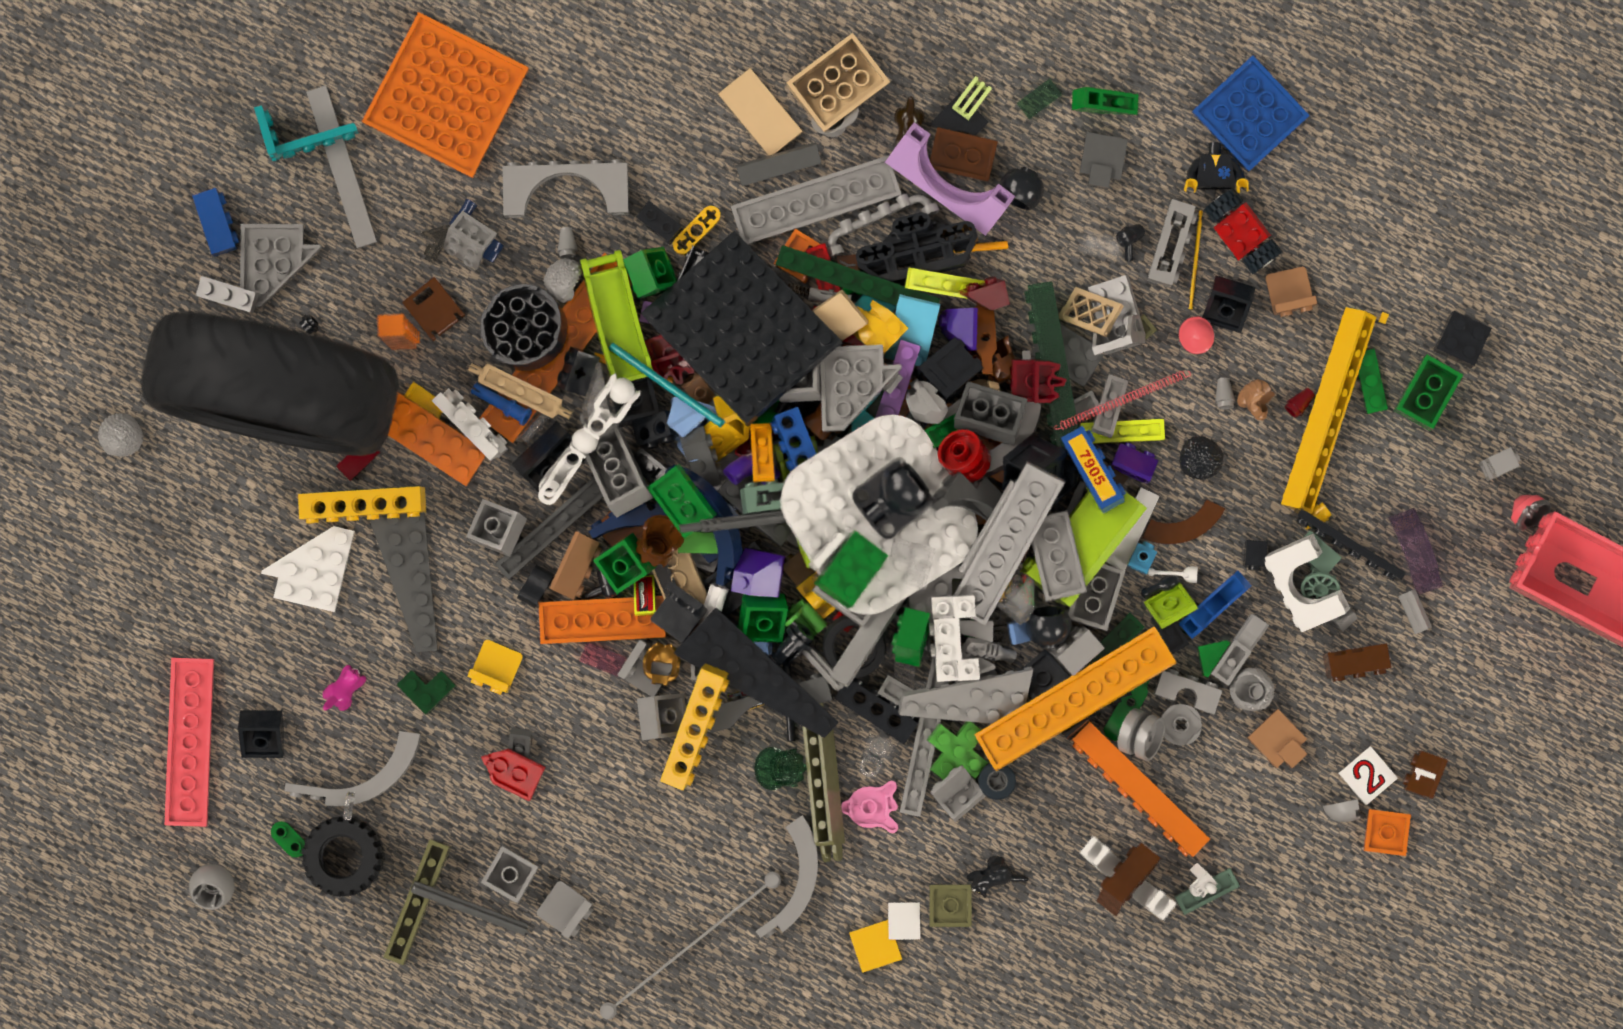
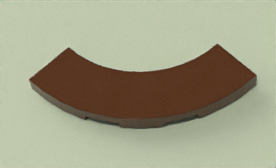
[1142,500,1225,544]

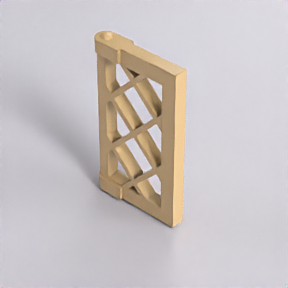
[1058,287,1124,337]

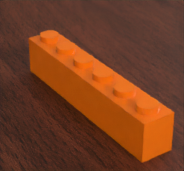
[377,314,420,350]

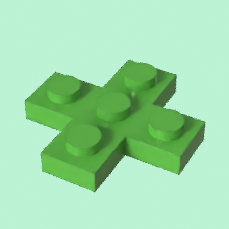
[927,721,988,780]

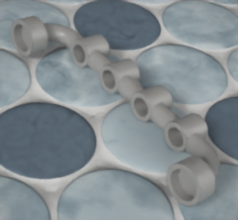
[828,194,940,259]

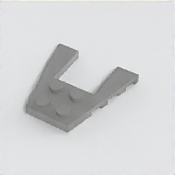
[909,565,993,642]

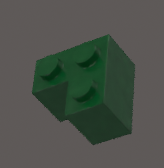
[396,670,457,715]

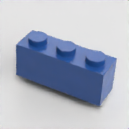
[192,188,239,257]

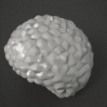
[543,258,583,303]
[98,413,144,457]
[1229,667,1275,711]

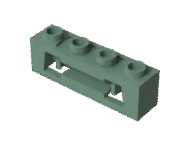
[740,480,784,515]

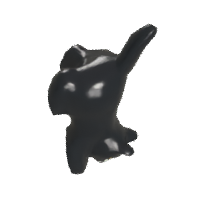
[966,856,1029,898]

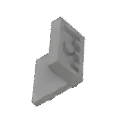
[443,211,497,270]
[617,640,672,697]

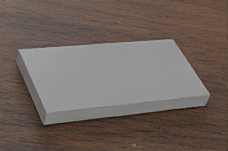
[1031,510,1087,602]

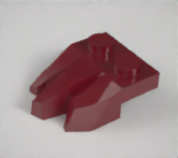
[645,334,694,384]
[1011,359,1067,403]

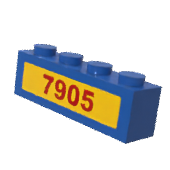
[1061,426,1126,514]

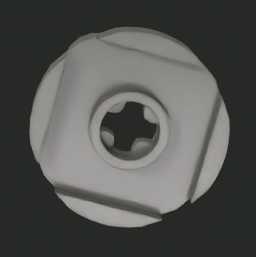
[1161,704,1202,746]

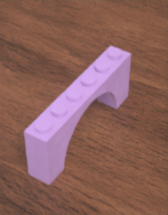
[885,122,1015,236]

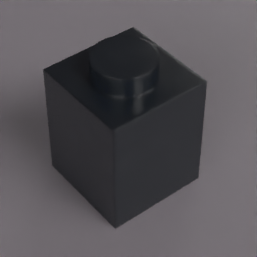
[1243,540,1268,571]

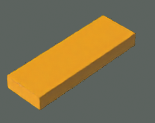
[750,423,775,482]

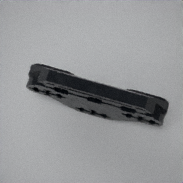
[856,212,979,284]

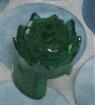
[754,747,807,790]

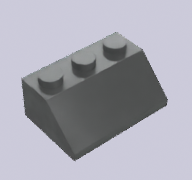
[954,381,1027,446]

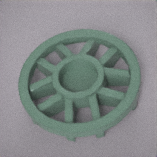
[1301,571,1340,599]

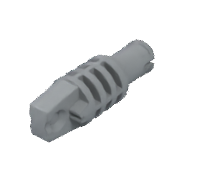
[963,638,1017,663]

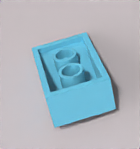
[884,294,940,366]

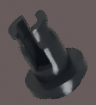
[772,621,816,668]

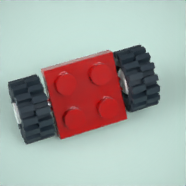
[1204,187,1282,275]

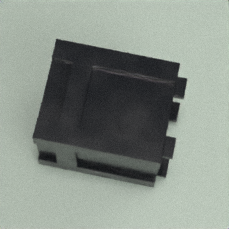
[912,337,983,405]
[1001,433,1067,491]

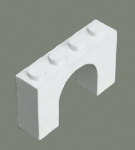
[1265,534,1350,632]

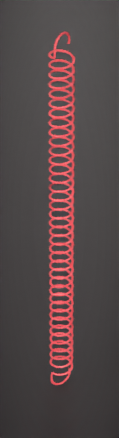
[1054,371,1191,430]

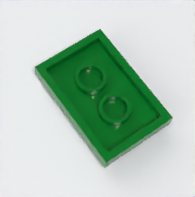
[647,464,717,539]

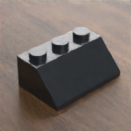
[511,421,586,498]

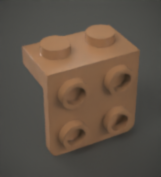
[1265,267,1317,317]

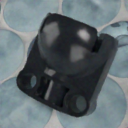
[852,457,935,539]

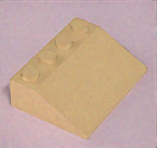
[786,33,890,132]

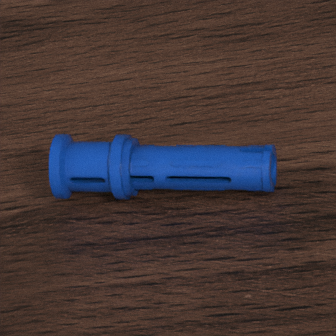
[471,382,532,426]

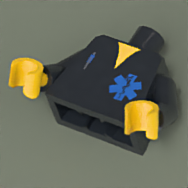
[1184,142,1249,193]

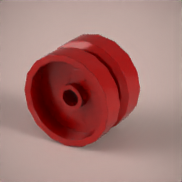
[937,429,991,483]

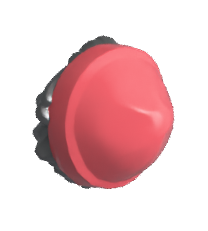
[1177,316,1215,356]
[1511,495,1551,530]

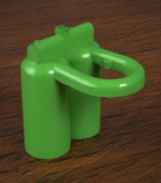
[785,599,828,636]

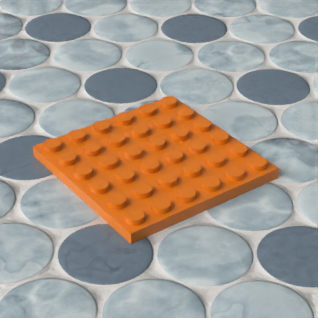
[362,12,529,179]

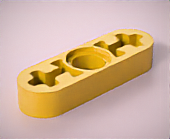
[673,206,721,255]

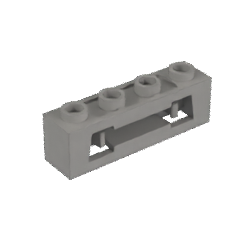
[1147,199,1198,288]

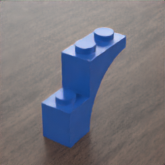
[1178,570,1252,639]

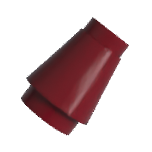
[1284,388,1315,418]

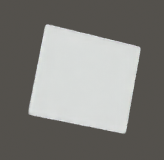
[888,903,920,939]

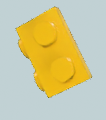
[467,640,523,695]

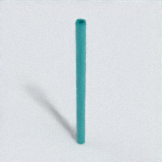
[609,343,725,427]

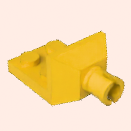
[704,396,750,462]

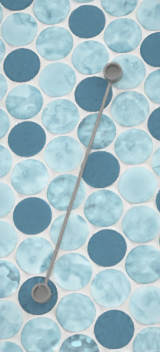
[600,871,781,1020]

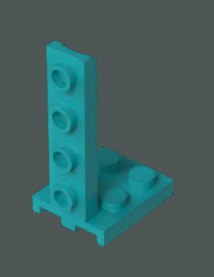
[254,105,359,161]

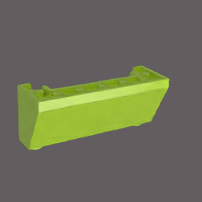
[1020,487,1147,607]

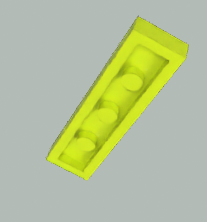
[905,267,984,299]
[1080,419,1165,444]

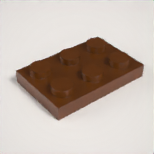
[930,127,998,182]

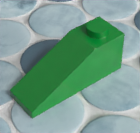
[1072,87,1139,115]

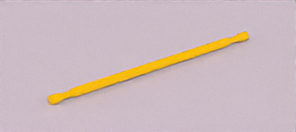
[1188,210,1203,309]

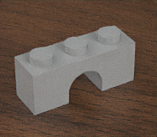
[1479,447,1520,481]
[1153,668,1222,715]

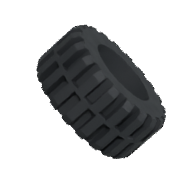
[301,816,384,897]

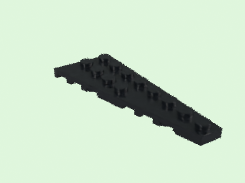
[674,607,839,738]

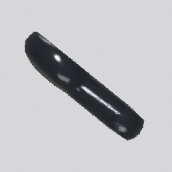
[1141,575,1179,599]

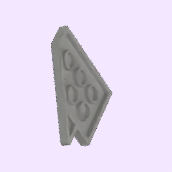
[240,224,321,307]
[820,345,902,432]

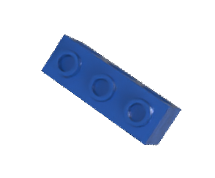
[771,407,816,472]

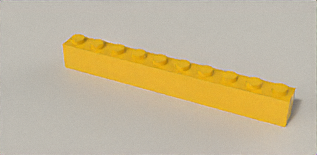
[1281,307,1377,514]

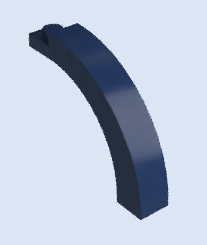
[665,464,742,586]

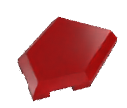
[481,749,546,802]

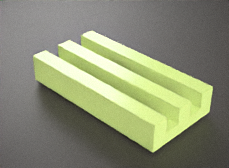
[952,76,992,120]

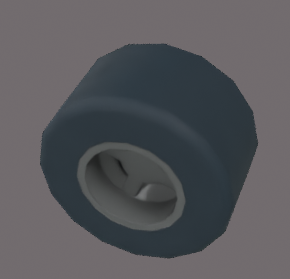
[978,763,1016,800]

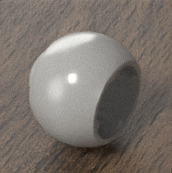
[188,864,235,910]

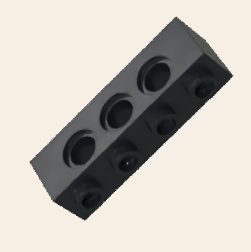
[834,678,918,744]

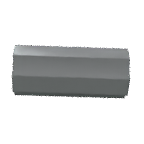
[1398,589,1432,634]

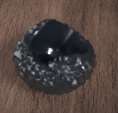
[1179,436,1224,480]

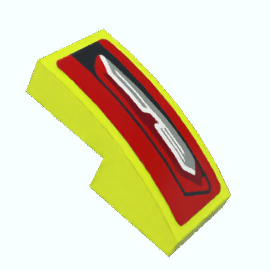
[634,575,656,616]

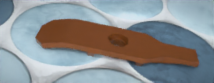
[974,305,997,374]

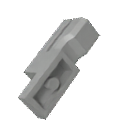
[1211,614,1269,686]

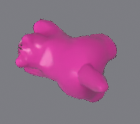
[323,665,366,711]

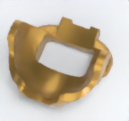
[643,642,680,686]

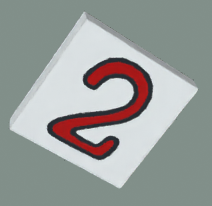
[1338,746,1398,805]

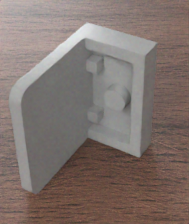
[931,765,986,822]
[537,881,594,939]

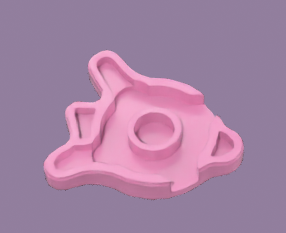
[841,781,898,833]

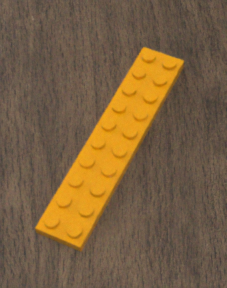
[974,626,1177,771]

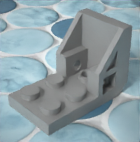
[1088,275,1146,355]

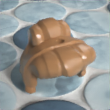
[1237,379,1275,420]

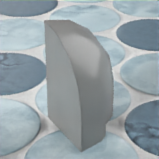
[1323,799,1360,822]

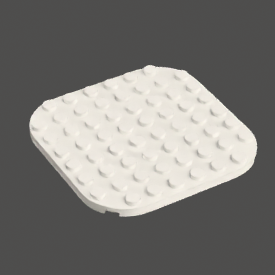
[780,415,978,615]

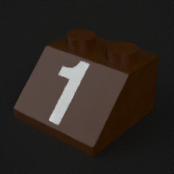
[1402,751,1448,799]

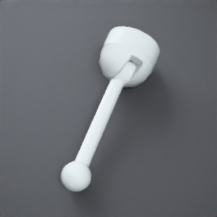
[1147,566,1198,583]

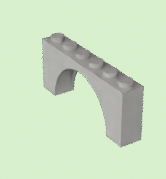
[502,159,629,218]

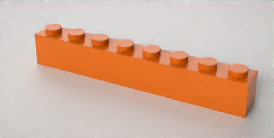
[1072,721,1210,857]

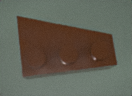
[1323,643,1391,682]
[1097,843,1161,917]

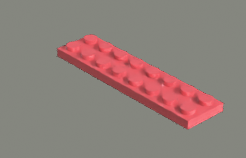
[164,658,214,827]

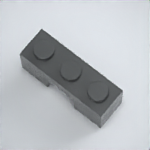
[680,426,724,487]

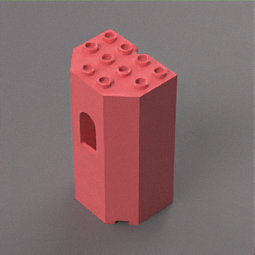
[1509,512,1623,647]

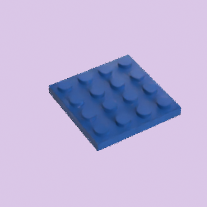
[1192,55,1310,172]

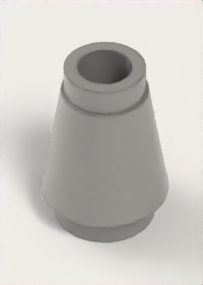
[557,227,578,259]
[1215,378,1236,410]

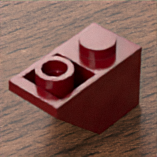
[959,277,1010,310]

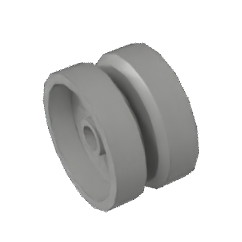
[1118,708,1165,761]

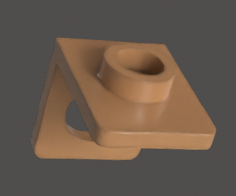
[679,371,716,404]

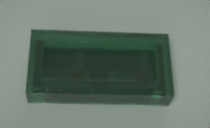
[1017,78,1062,120]

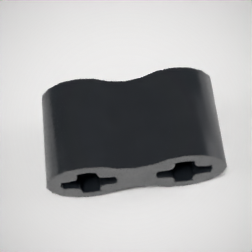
[517,564,555,609]

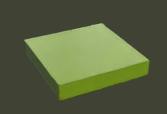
[1143,582,1198,629]

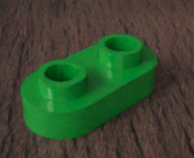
[271,821,305,858]

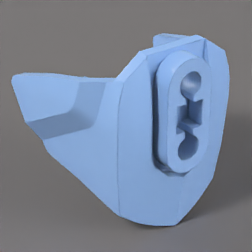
[667,397,717,462]

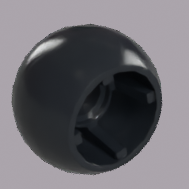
[999,167,1044,210]
[1026,606,1072,648]

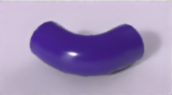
[723,455,781,485]

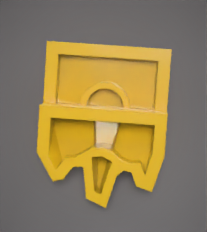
[853,300,909,354]

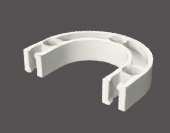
[1080,836,1177,921]

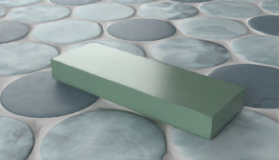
[1174,868,1240,915]

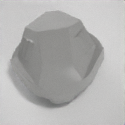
[906,379,949,424]

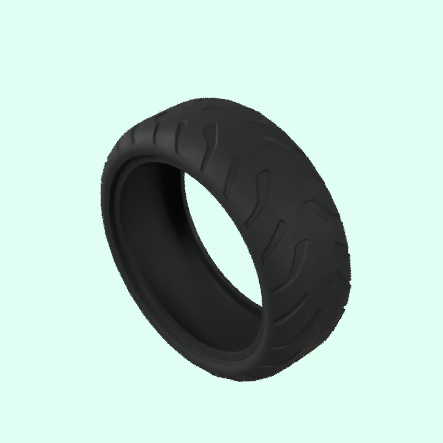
[141,311,399,455]

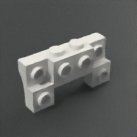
[432,388,508,461]
[929,595,980,682]

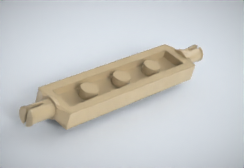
[468,363,573,420]

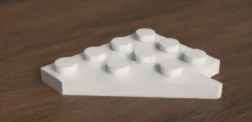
[261,526,355,612]

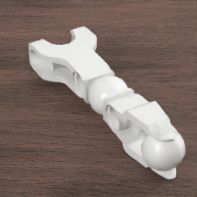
[538,373,640,505]

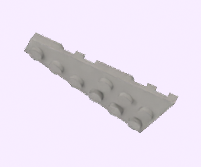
[898,667,1033,724]

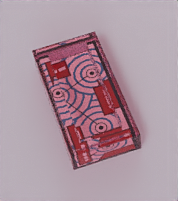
[579,642,626,677]

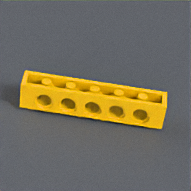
[298,486,426,524]
[660,663,729,790]

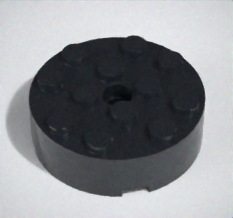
[480,284,568,371]

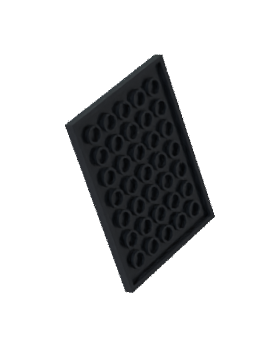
[641,231,842,426]

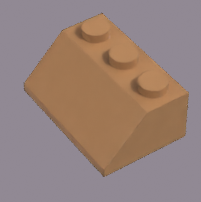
[549,531,602,600]

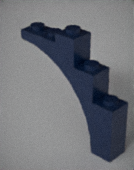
[588,502,718,564]

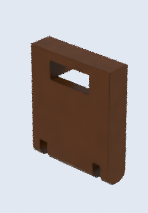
[402,277,465,341]

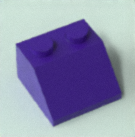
[1110,442,1159,484]

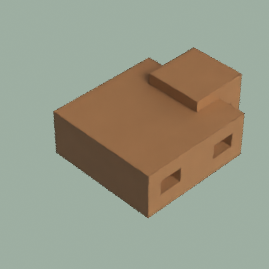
[1247,709,1307,769]

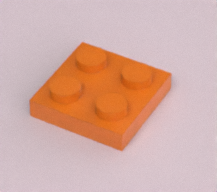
[1363,809,1411,856]

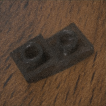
[989,602,1010,647]

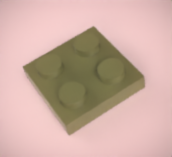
[929,885,972,927]

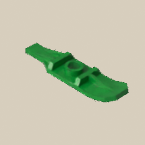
[1103,680,1150,741]

